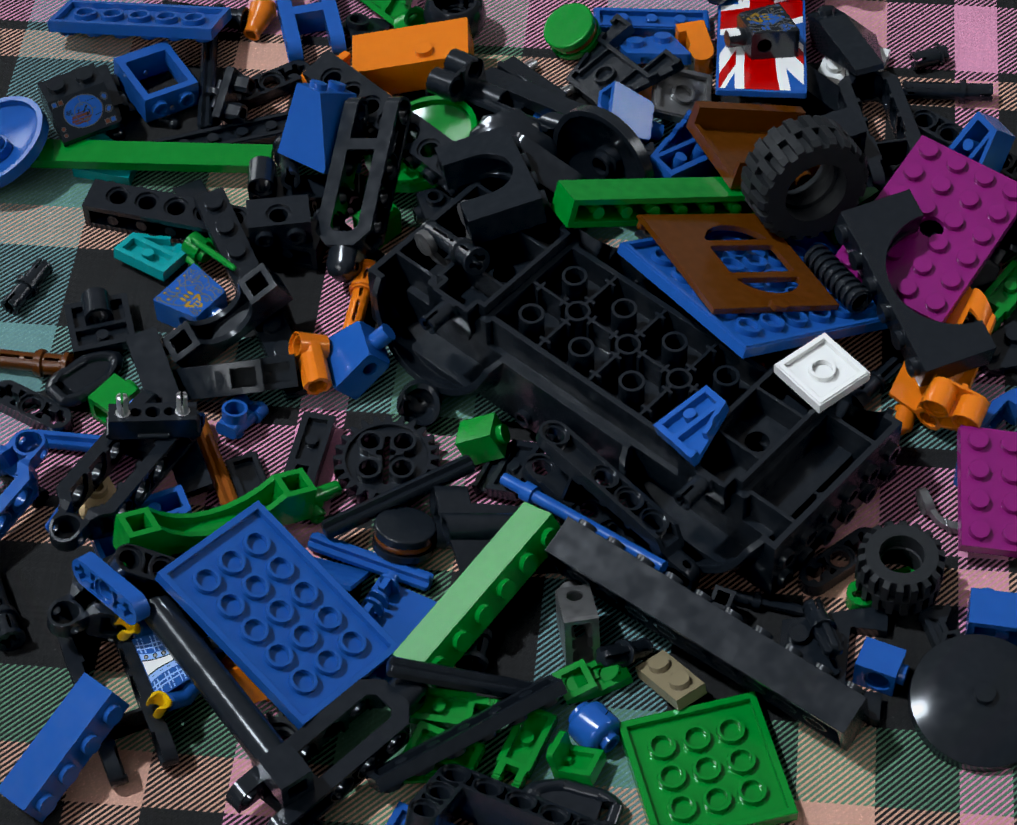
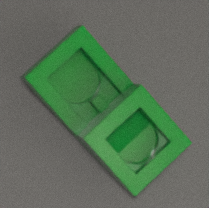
[552,658,633,704]

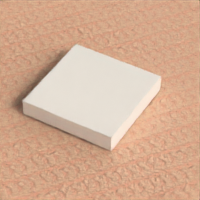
[773,332,870,413]

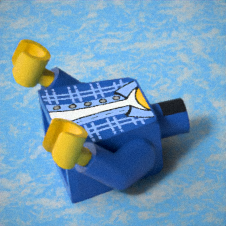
[114,618,222,719]

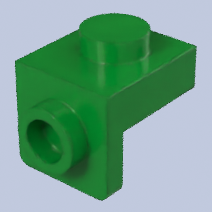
[546,730,607,786]

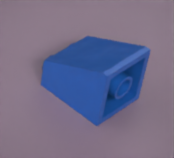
[277,79,362,174]

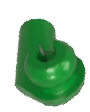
[308,480,342,524]

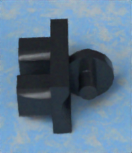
[205,66,257,125]

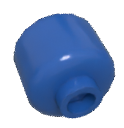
[568,701,620,753]

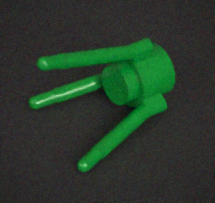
[181,231,237,271]

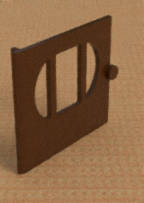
[636,213,839,314]

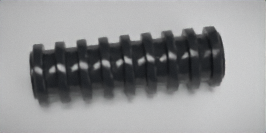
[804,244,873,314]

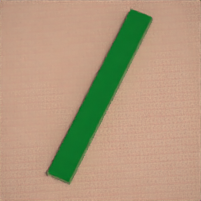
[31,139,274,173]

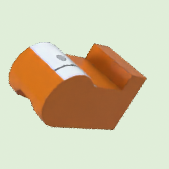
[675,20,714,74]

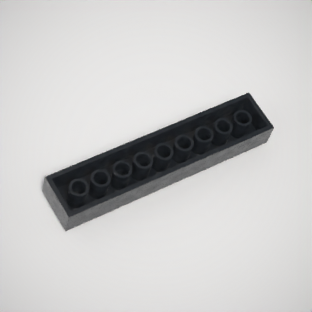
[545,516,870,751]

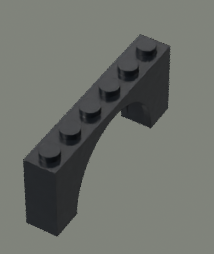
[834,189,997,387]

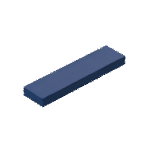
[593,7,710,37]

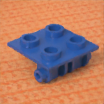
[361,571,437,645]

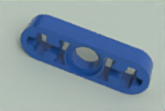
[72,552,150,625]

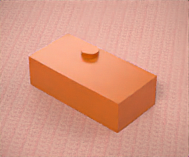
[352,17,474,95]

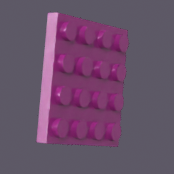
[957,425,1017,558]

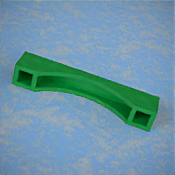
[112,467,317,567]

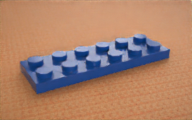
[47,0,232,43]

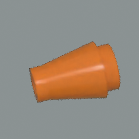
[243,0,277,41]

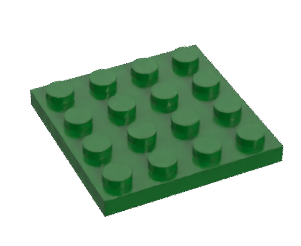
[619,691,798,825]

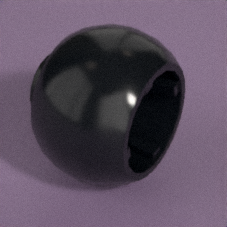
[423,0,486,39]

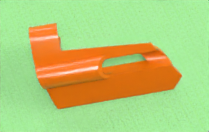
[888,287,996,431]

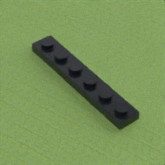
[364,675,568,793]

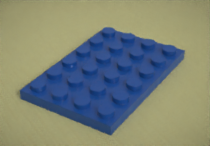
[155,500,400,730]

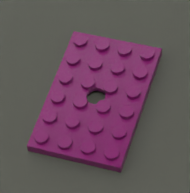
[835,135,1017,323]

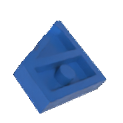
[616,32,691,65]
[653,385,730,467]

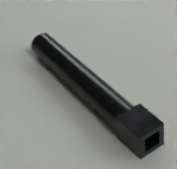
[144,595,315,808]

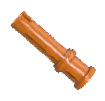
[342,259,376,330]

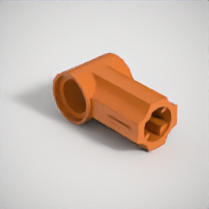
[288,331,332,395]

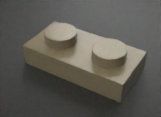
[636,650,707,711]

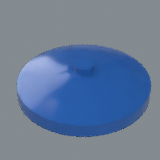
[0,96,49,188]

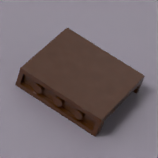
[686,101,820,190]

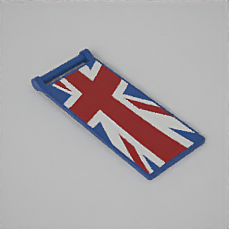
[715,0,807,99]

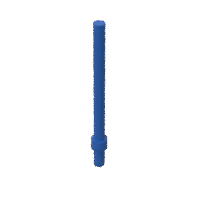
[499,473,668,573]

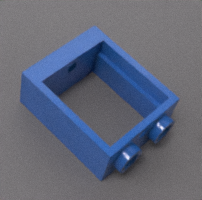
[113,41,199,123]

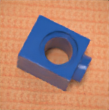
[852,636,910,696]

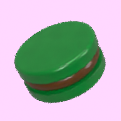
[543,3,601,60]

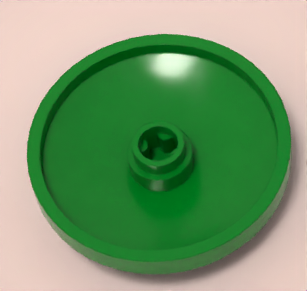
[364,95,479,193]

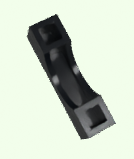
[161,262,293,368]

